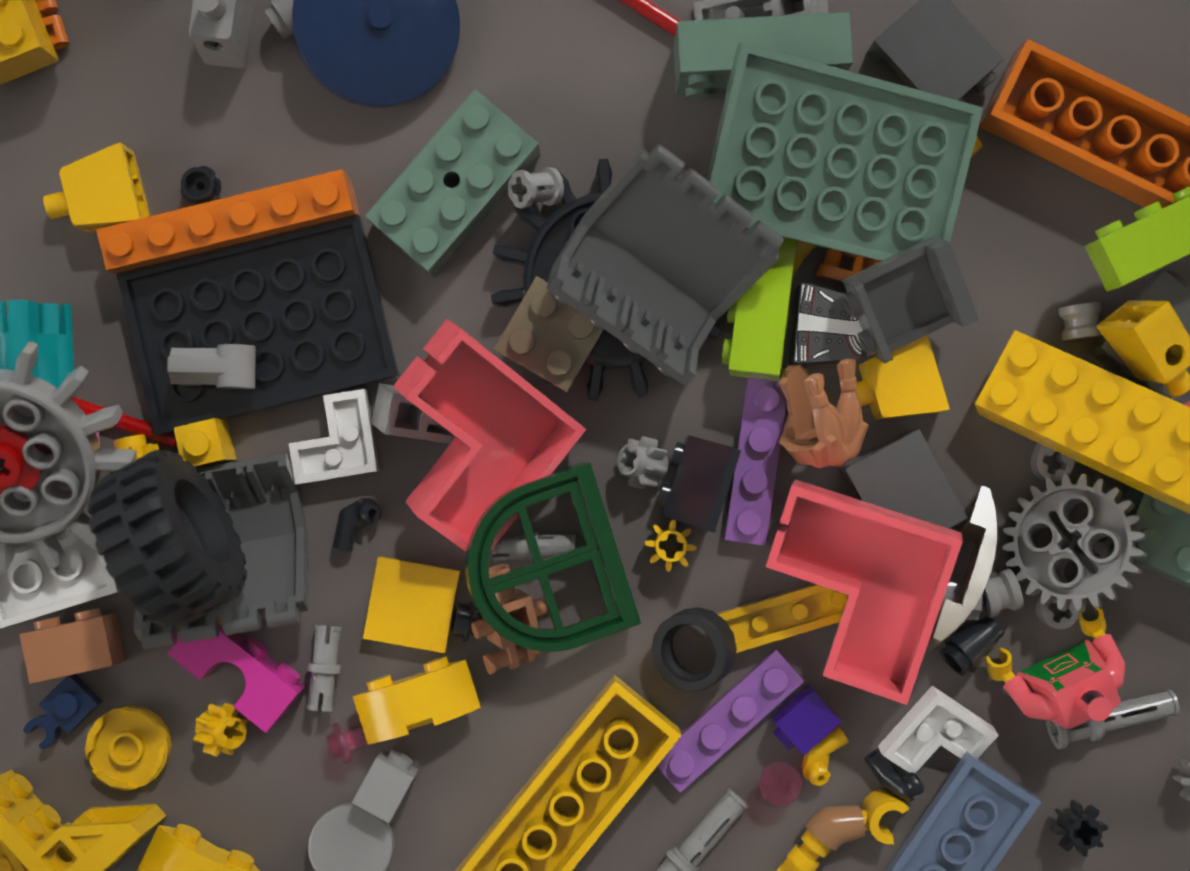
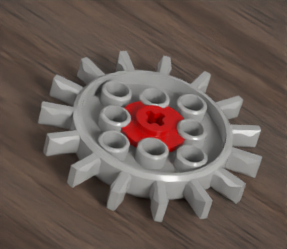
[0,341,137,573]

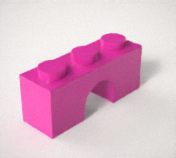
[167,625,306,733]

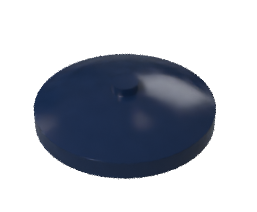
[291,0,460,108]

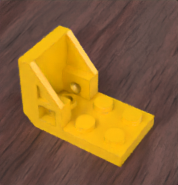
[0,769,167,871]

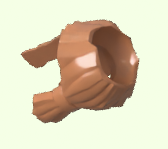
[778,358,869,468]

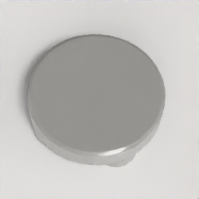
[308,802,395,871]

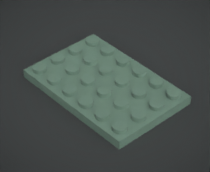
[706,42,983,262]

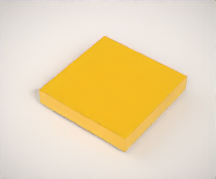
[363,556,461,653]

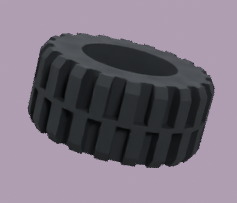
[88,450,247,627]

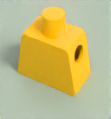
[43,142,150,232]
[1096,300,1190,397]
[856,335,950,420]

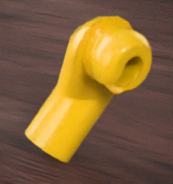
[801,725,849,786]

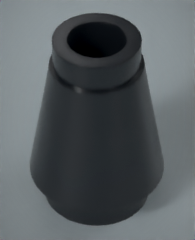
[940,616,1004,676]

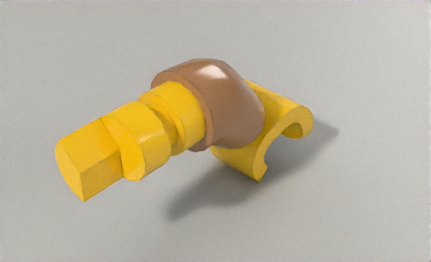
[776,789,910,871]

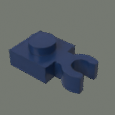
[23,674,103,749]

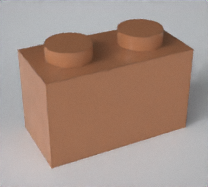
[19,608,126,684]

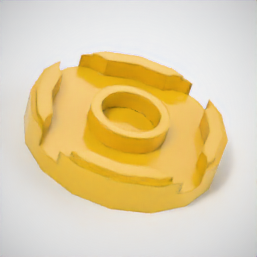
[85,705,172,791]

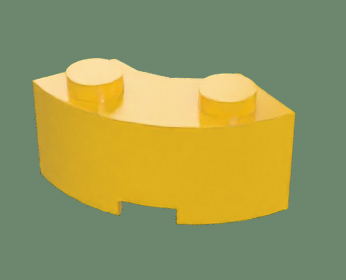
[352,656,481,744]
[137,824,260,871]

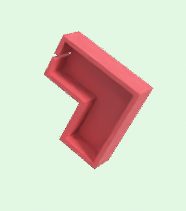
[393,319,586,552]
[766,479,963,705]

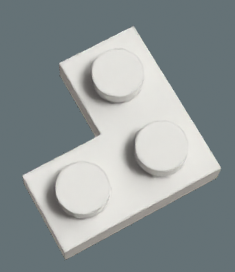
[288,389,380,485]
[878,686,999,773]

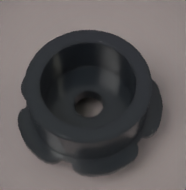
[181,166,222,205]
[450,601,481,642]

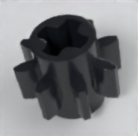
[1050,800,1109,857]

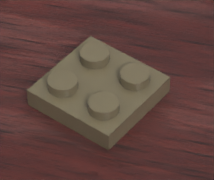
[494,276,604,392]

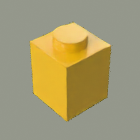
[173,418,237,468]

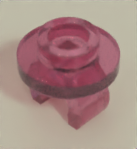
[325,723,367,764]
[759,762,802,806]

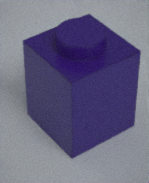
[771,684,842,756]

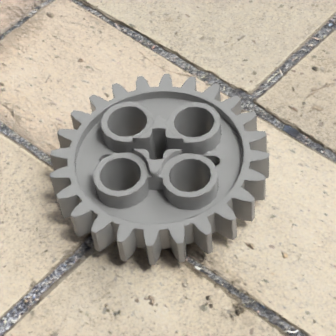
[1002,474,1148,612]

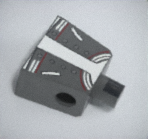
[788,283,863,366]

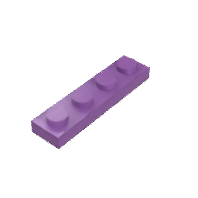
[723,378,787,546]
[657,648,804,793]

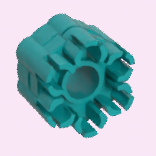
[0,300,75,388]

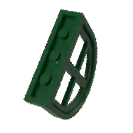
[465,462,641,652]

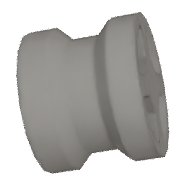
[1058,302,1103,342]
[982,569,1024,618]

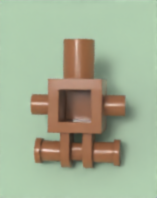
[471,564,549,675]

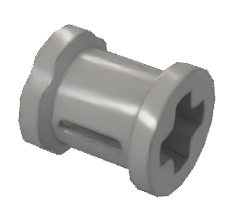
[508,167,564,209]

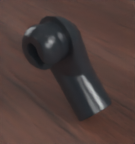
[332,498,381,551]
[864,748,924,802]

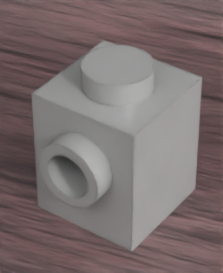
[352,750,419,823]

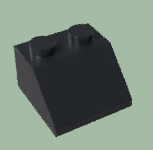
[657,435,741,533]

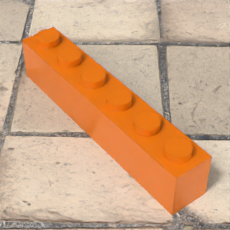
[96,169,360,274]

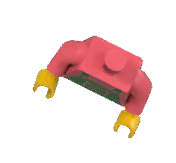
[986,607,1126,729]

